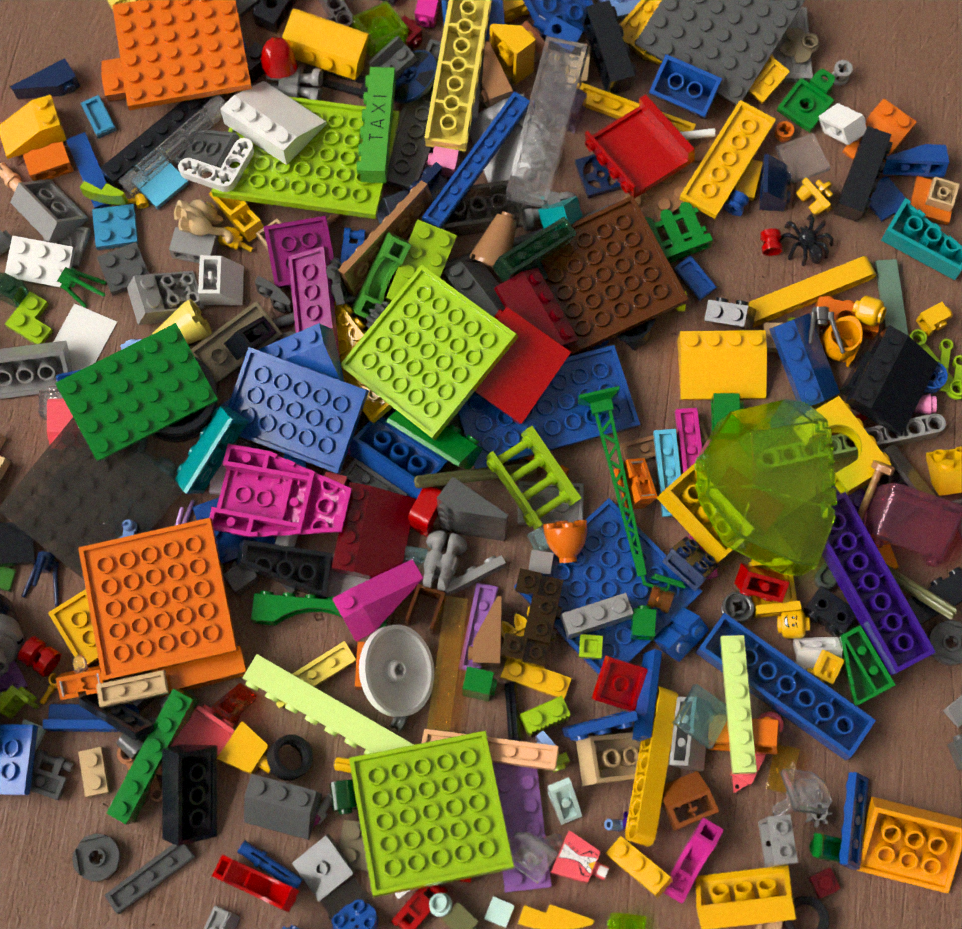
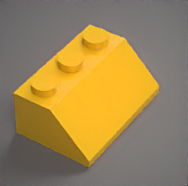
[489,24,536,85]

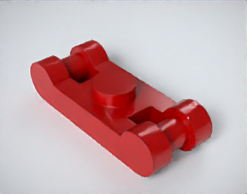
[391,884,448,929]

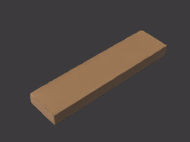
[620,422,709,461]

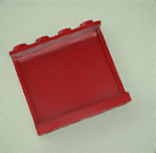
[584,94,695,198]
[474,307,571,425]

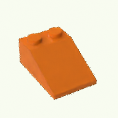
[842,98,917,161]

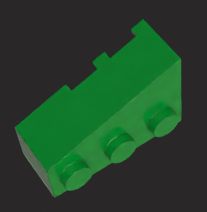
[839,625,895,707]

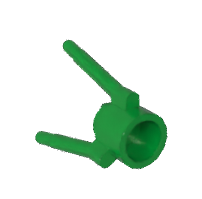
[57,267,107,308]

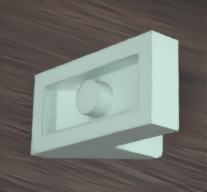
[547,777,582,825]

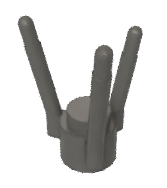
[808,306,845,354]

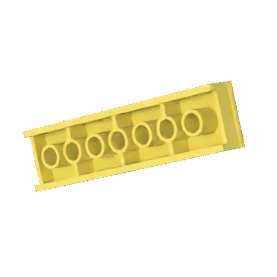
[424,0,492,152]

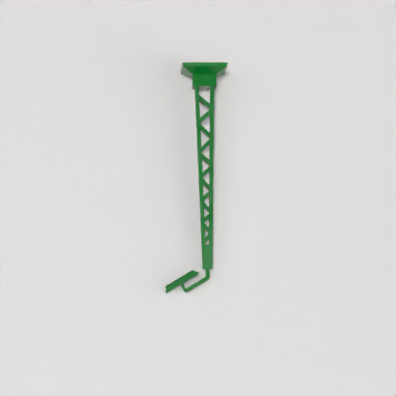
[578,386,686,592]

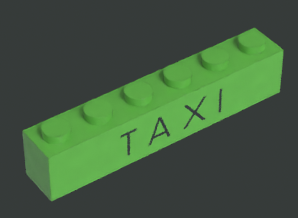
[357,67,396,183]

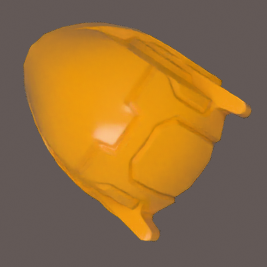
[820,316,863,367]

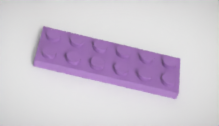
[492,763,551,893]

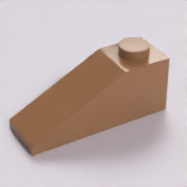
[480,40,513,107]
[468,596,502,667]

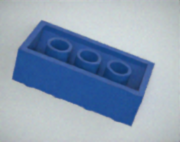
[769,313,840,408]
[349,416,447,499]

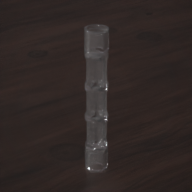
[118,95,226,196]

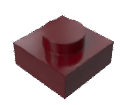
[808,867,841,899]

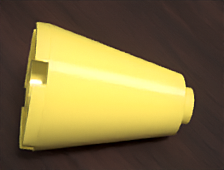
[152,299,212,344]

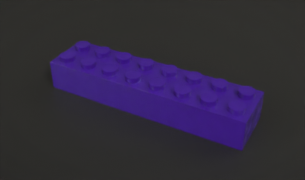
[800,491,935,675]

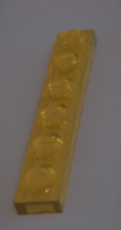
[427,596,468,732]

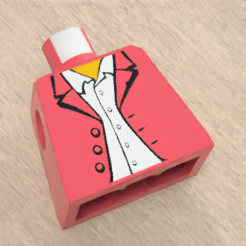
[550,831,609,883]

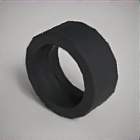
[267,734,313,781]
[783,896,830,929]

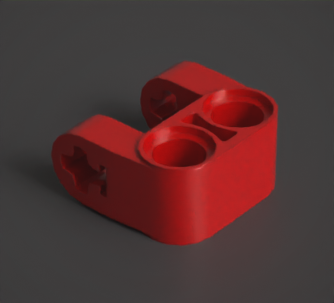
[408,487,442,537]

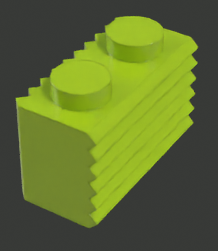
[520,696,570,737]

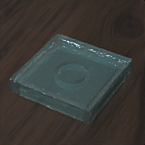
[672,684,727,749]

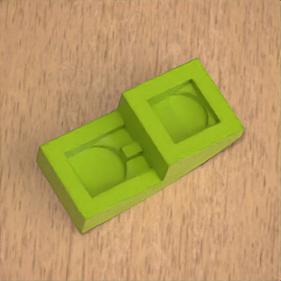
[80,181,128,205]

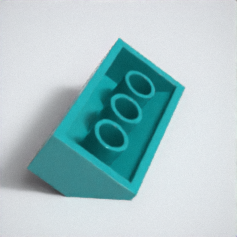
[175,406,248,494]

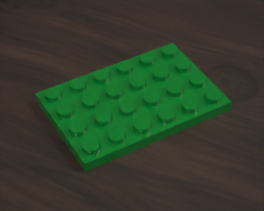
[55,323,218,462]

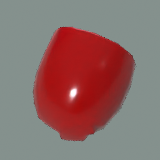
[261,37,298,79]

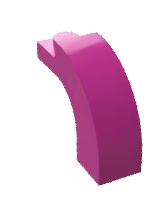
[663,818,724,904]

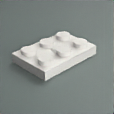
[4,236,76,288]

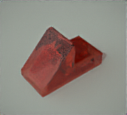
[211,683,257,724]

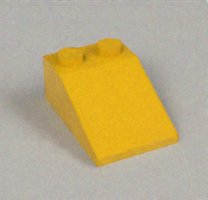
[0,94,67,159]

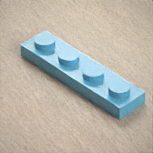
[653,429,681,517]

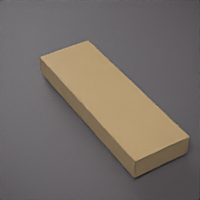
[96,670,169,708]

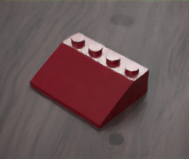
[332,482,416,579]

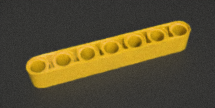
[748,256,877,328]
[625,686,679,847]

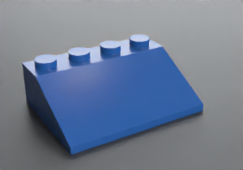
[258,323,345,382]

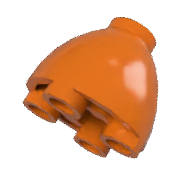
[543,520,587,563]

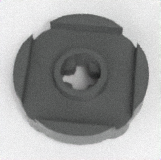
[928,620,962,666]
[73,834,121,882]

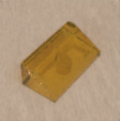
[765,745,800,795]

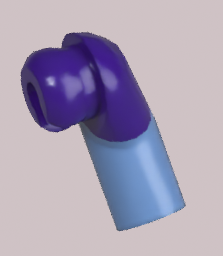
[604,811,629,832]

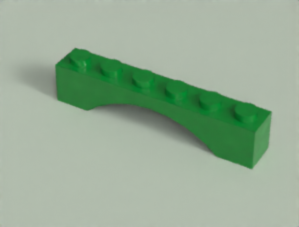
[251,591,388,630]
[106,689,200,825]

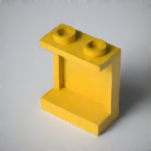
[747,555,802,619]

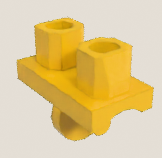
[796,177,833,216]

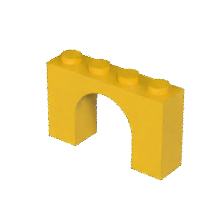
[793,396,891,496]

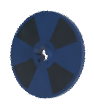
[394,50,438,104]

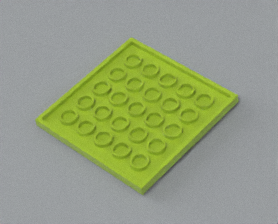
[341,264,518,440]
[349,731,514,898]

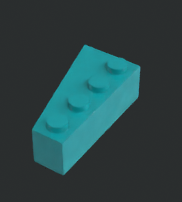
[881,197,962,280]

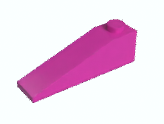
[332,559,423,642]

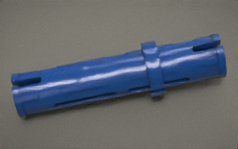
[237,840,303,889]

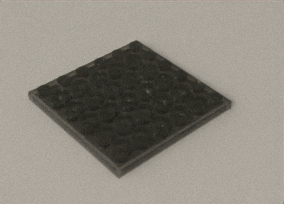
[0,418,183,579]

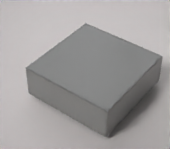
[529,549,554,576]

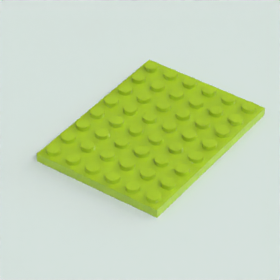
[211,90,400,219]

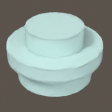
[429,893,453,917]

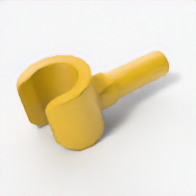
[127,193,149,209]
[40,673,58,705]

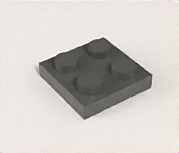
[97,242,149,296]

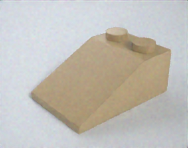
[576,732,641,786]

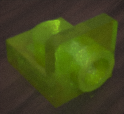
[608,913,646,929]

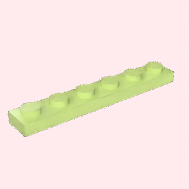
[720,635,757,774]

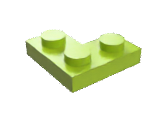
[5,291,53,344]

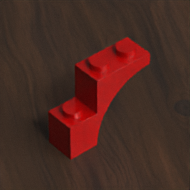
[212,854,299,913]

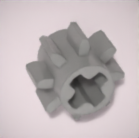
[802,798,832,828]

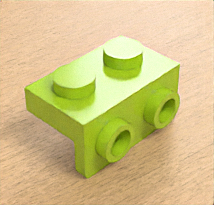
[0,685,39,719]

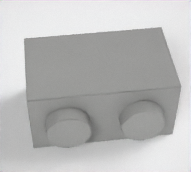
[169,227,219,263]

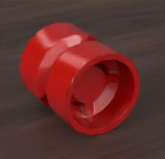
[18,636,62,677]

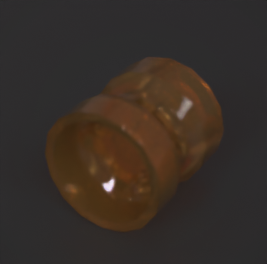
[646,585,675,614]

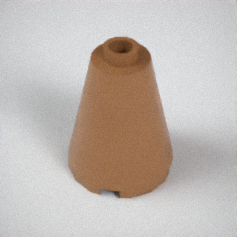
[469,211,517,273]

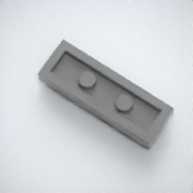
[443,555,506,598]

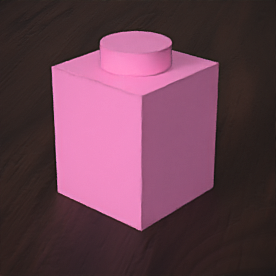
[427,146,459,177]

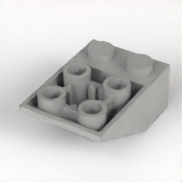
[127,271,205,325]

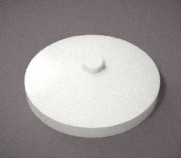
[359,625,435,717]

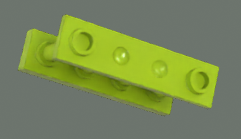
[485,426,581,530]

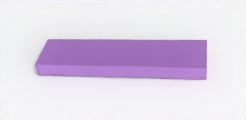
[458,583,498,671]

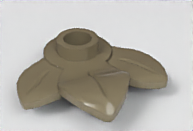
[779,28,819,63]

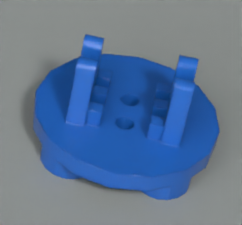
[332,899,379,929]

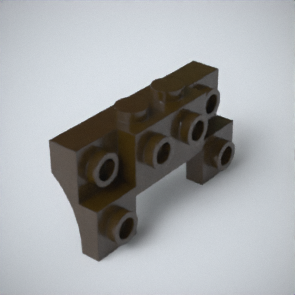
[500,568,564,669]

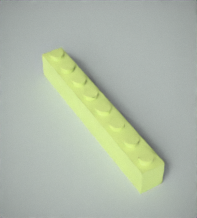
[243,654,414,754]

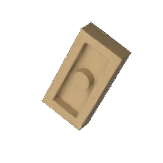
[78,747,110,798]

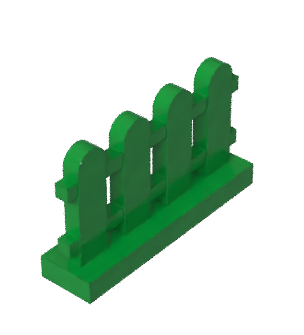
[645,202,713,263]

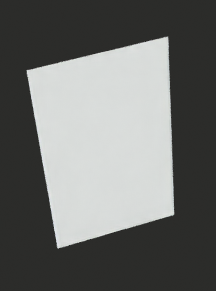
[54,304,117,371]

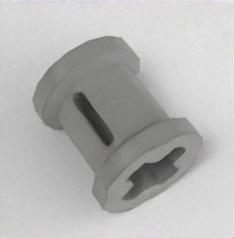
[832,60,853,86]

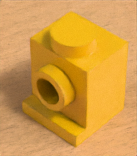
[916,302,953,338]

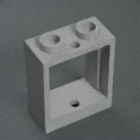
[758,814,798,868]

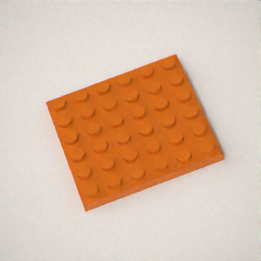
[112,0,252,111]
[78,518,238,681]

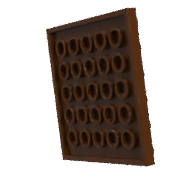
[532,195,689,356]

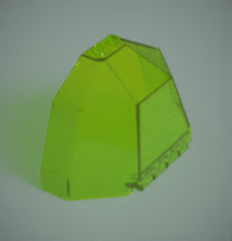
[694,399,837,576]

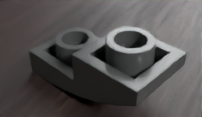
[254,276,293,313]

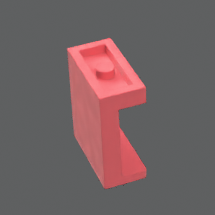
[171,704,235,757]

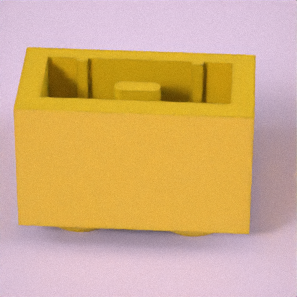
[926,446,962,496]

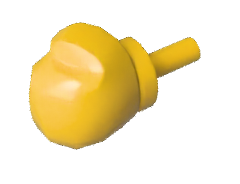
[218,227,253,252]

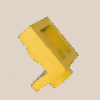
[807,649,845,684]

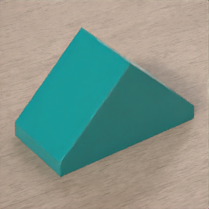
[537,196,583,230]

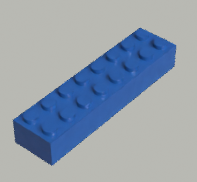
[696,613,876,761]

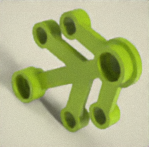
[909,329,962,400]

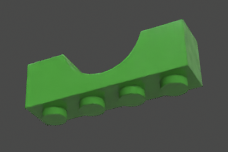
[352,232,411,318]

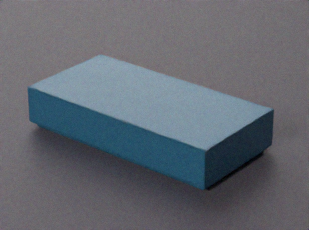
[81,95,117,139]

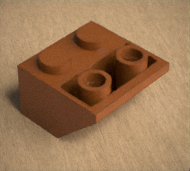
[662,771,719,832]

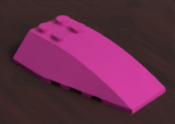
[209,444,352,537]

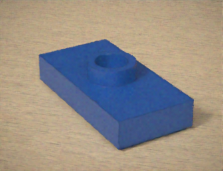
[674,255,717,301]

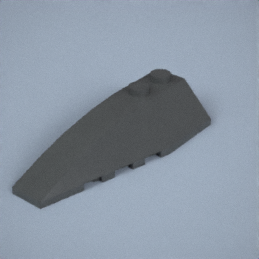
[443,261,505,317]

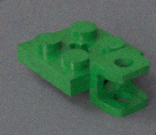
[776,69,835,133]

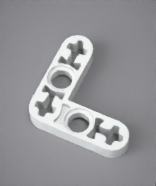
[178,138,254,192]

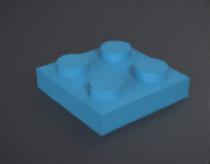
[92,204,139,251]

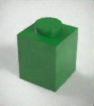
[630,605,656,641]

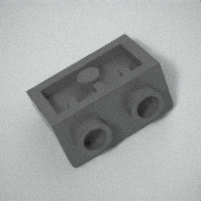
[368,36,418,80]

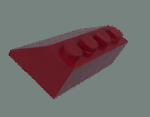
[494,268,579,350]

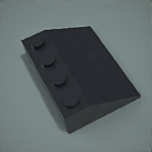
[845,325,938,436]

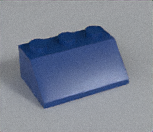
[649,54,722,119]

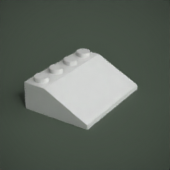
[220,81,327,165]

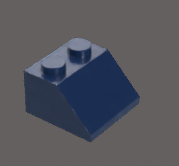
[759,154,791,211]

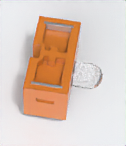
[614,458,658,509]
[55,655,110,700]

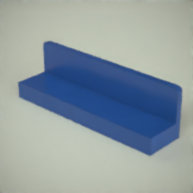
[42,704,140,732]

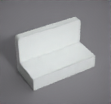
[793,637,843,671]

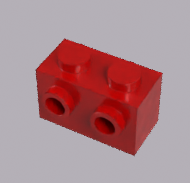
[734,563,790,603]

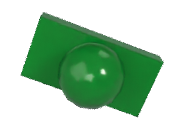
[809,833,842,863]

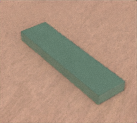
[874,259,909,336]

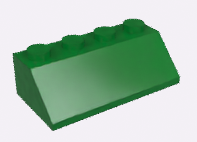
[386,411,483,470]

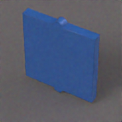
[868,176,905,221]

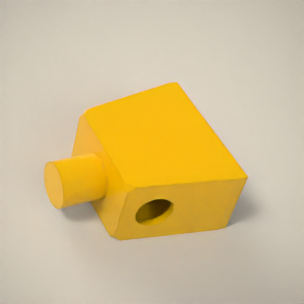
[217,721,271,774]

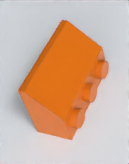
[101,58,126,101]

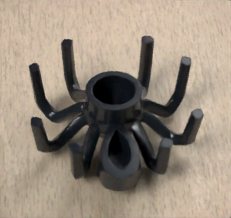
[780,214,834,266]

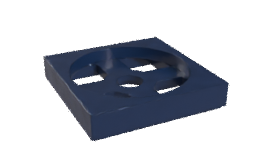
[575,154,622,199]

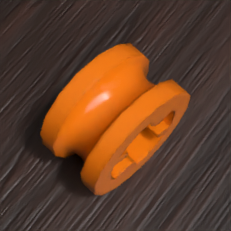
[774,121,794,142]

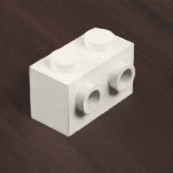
[818,103,866,145]

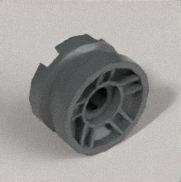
[721,591,754,624]

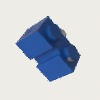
[654,607,709,662]

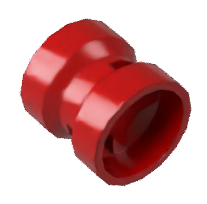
[760,228,783,256]

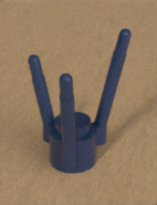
[22,551,59,607]

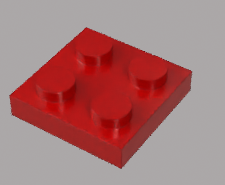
[591,655,648,711]

